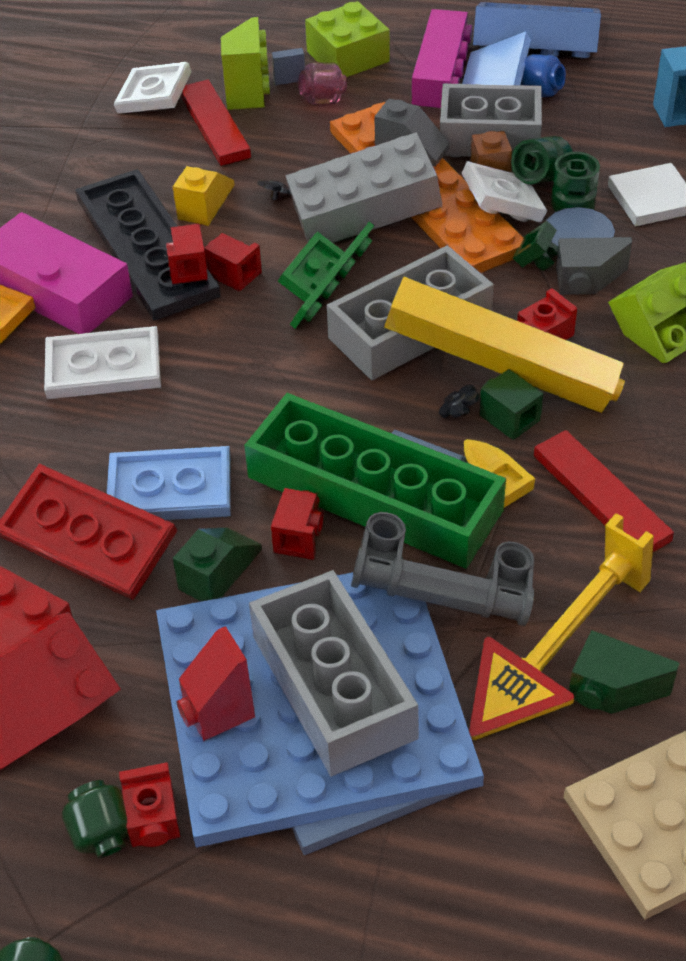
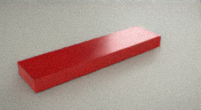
[180,79,251,166]
[534,430,674,553]

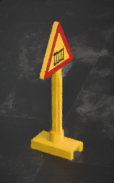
[469,513,654,740]

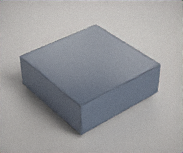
[271,48,306,85]

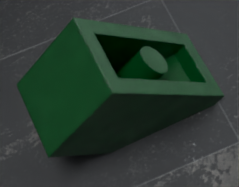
[172,527,262,602]
[569,630,680,714]

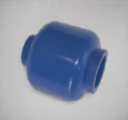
[521,54,566,97]

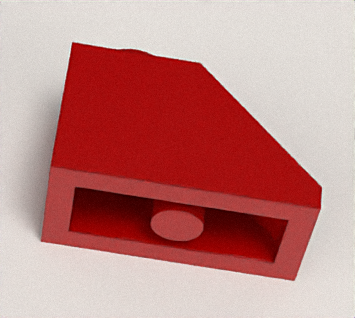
[176,626,255,741]

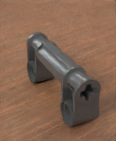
[351,512,534,627]

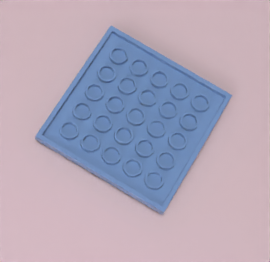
[156,561,484,848]

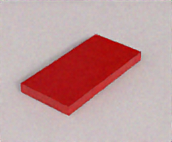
[0,463,178,600]

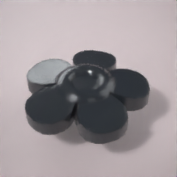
[257,180,291,201]
[439,384,480,418]

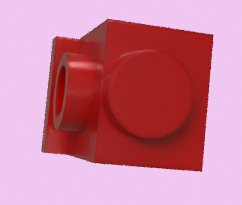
[166,224,208,284]
[204,233,262,292]
[517,288,577,340]
[271,488,324,560]
[119,762,181,847]

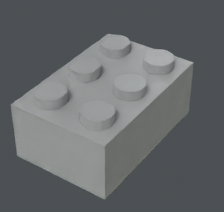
[440,84,542,157]

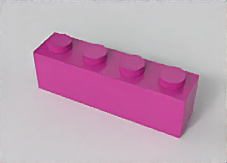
[412,9,472,108]

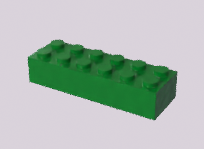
[244,393,506,569]

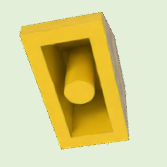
[173,166,235,226]

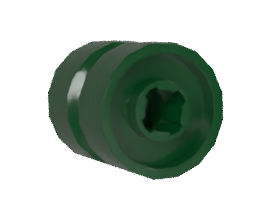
[511,136,573,185]
[551,152,600,212]

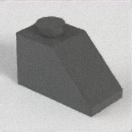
[374,98,449,167]
[556,237,632,295]

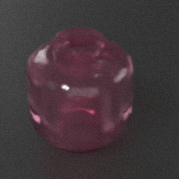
[298,62,347,104]

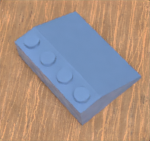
[473,2,601,58]

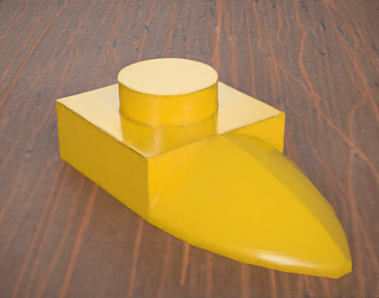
[464,439,535,508]

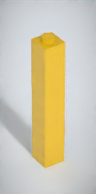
[384,276,625,413]

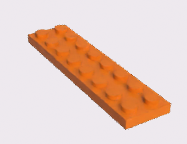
[330,102,524,273]

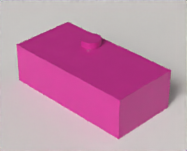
[0,212,133,334]

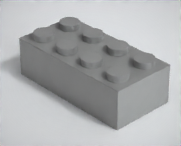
[285,132,442,243]
[327,245,494,380]
[249,570,419,777]

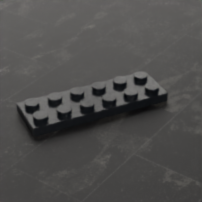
[75,169,221,321]

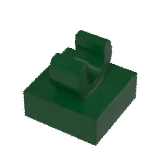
[513,221,558,271]

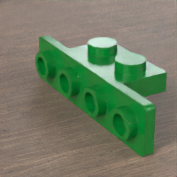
[277,221,375,329]

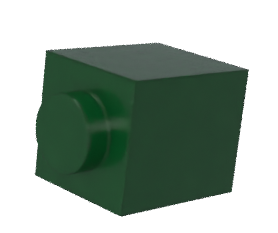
[479,369,543,440]

